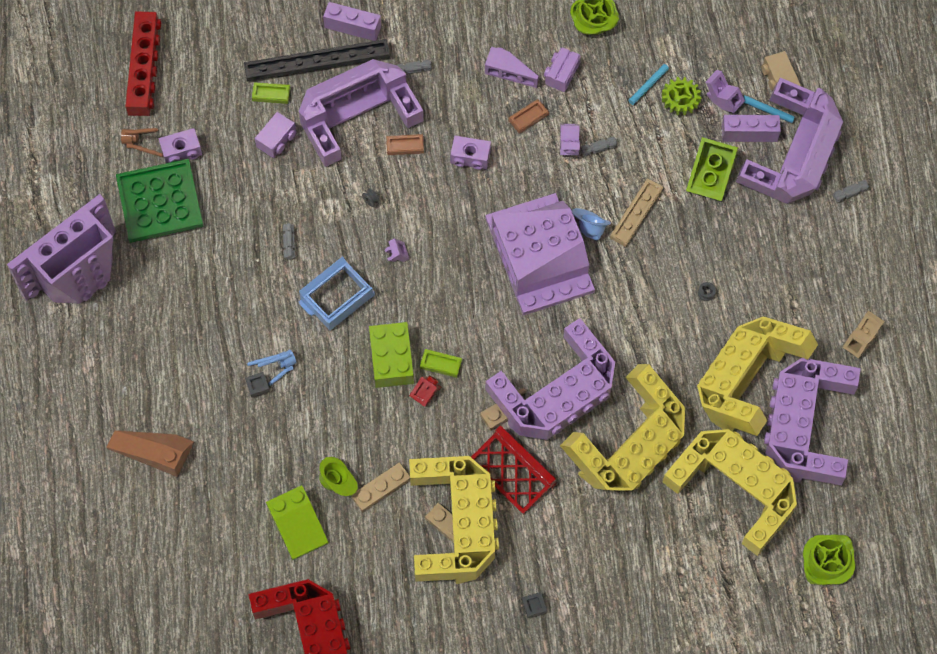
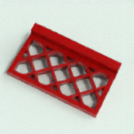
[471,425,557,515]

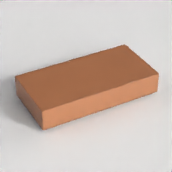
[508,99,549,134]
[386,134,424,155]

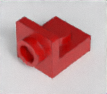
[409,375,442,407]

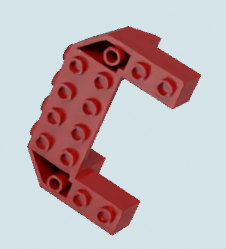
[248,579,350,654]

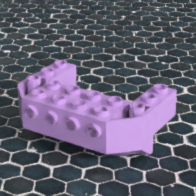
[299,59,424,167]
[736,78,843,204]
[485,318,615,440]
[764,358,861,486]

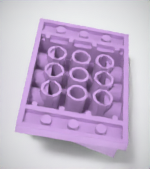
[485,193,595,316]
[7,194,116,304]

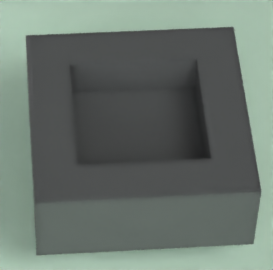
[245,372,270,397]
[521,592,547,618]

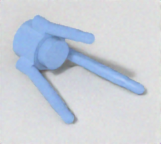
[247,350,297,386]

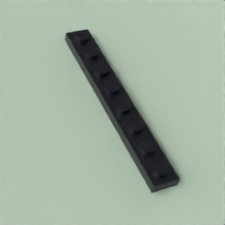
[244,39,390,81]

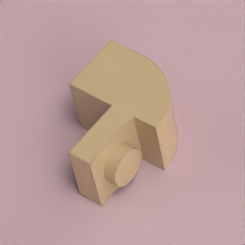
[843,311,885,358]

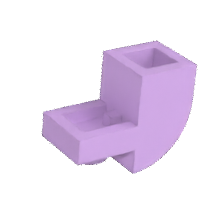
[705,70,745,113]
[560,124,580,155]

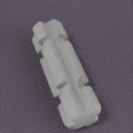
[396,59,432,74]
[581,137,617,156]
[833,180,869,202]
[283,223,295,260]

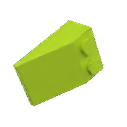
[686,137,739,201]
[266,485,329,560]

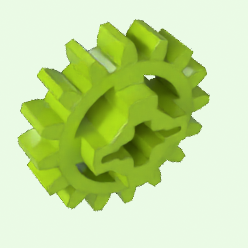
[661,77,701,116]

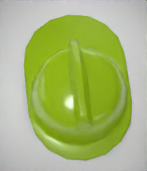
[319,456,358,496]

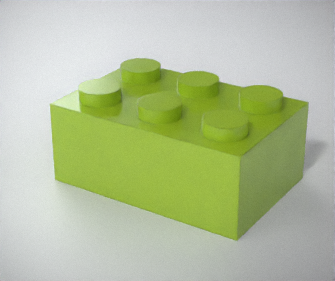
[369,322,414,388]

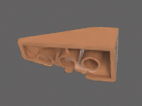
[106,430,194,477]

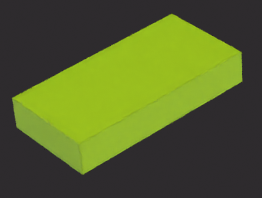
[252,82,290,104]
[420,349,462,378]

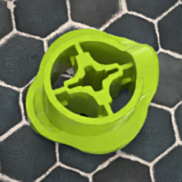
[570,0,619,35]
[803,534,855,585]

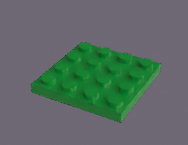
[116,159,204,243]

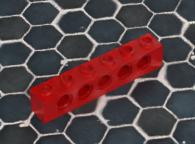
[125,11,161,116]

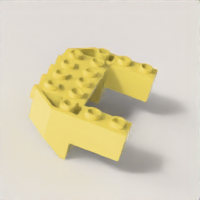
[697,316,818,436]
[560,364,685,490]
[663,429,797,556]
[409,456,499,584]

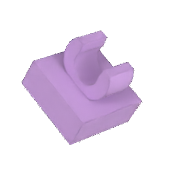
[385,238,409,262]

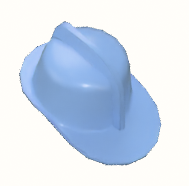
[571,208,611,240]

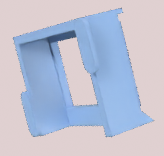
[299,256,375,331]

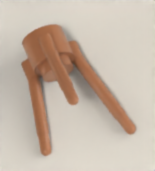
[121,128,163,157]

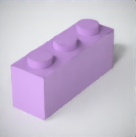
[323,2,381,41]
[722,115,780,142]

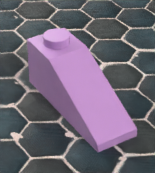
[485,47,538,88]

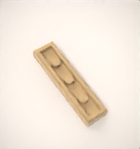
[610,178,663,247]

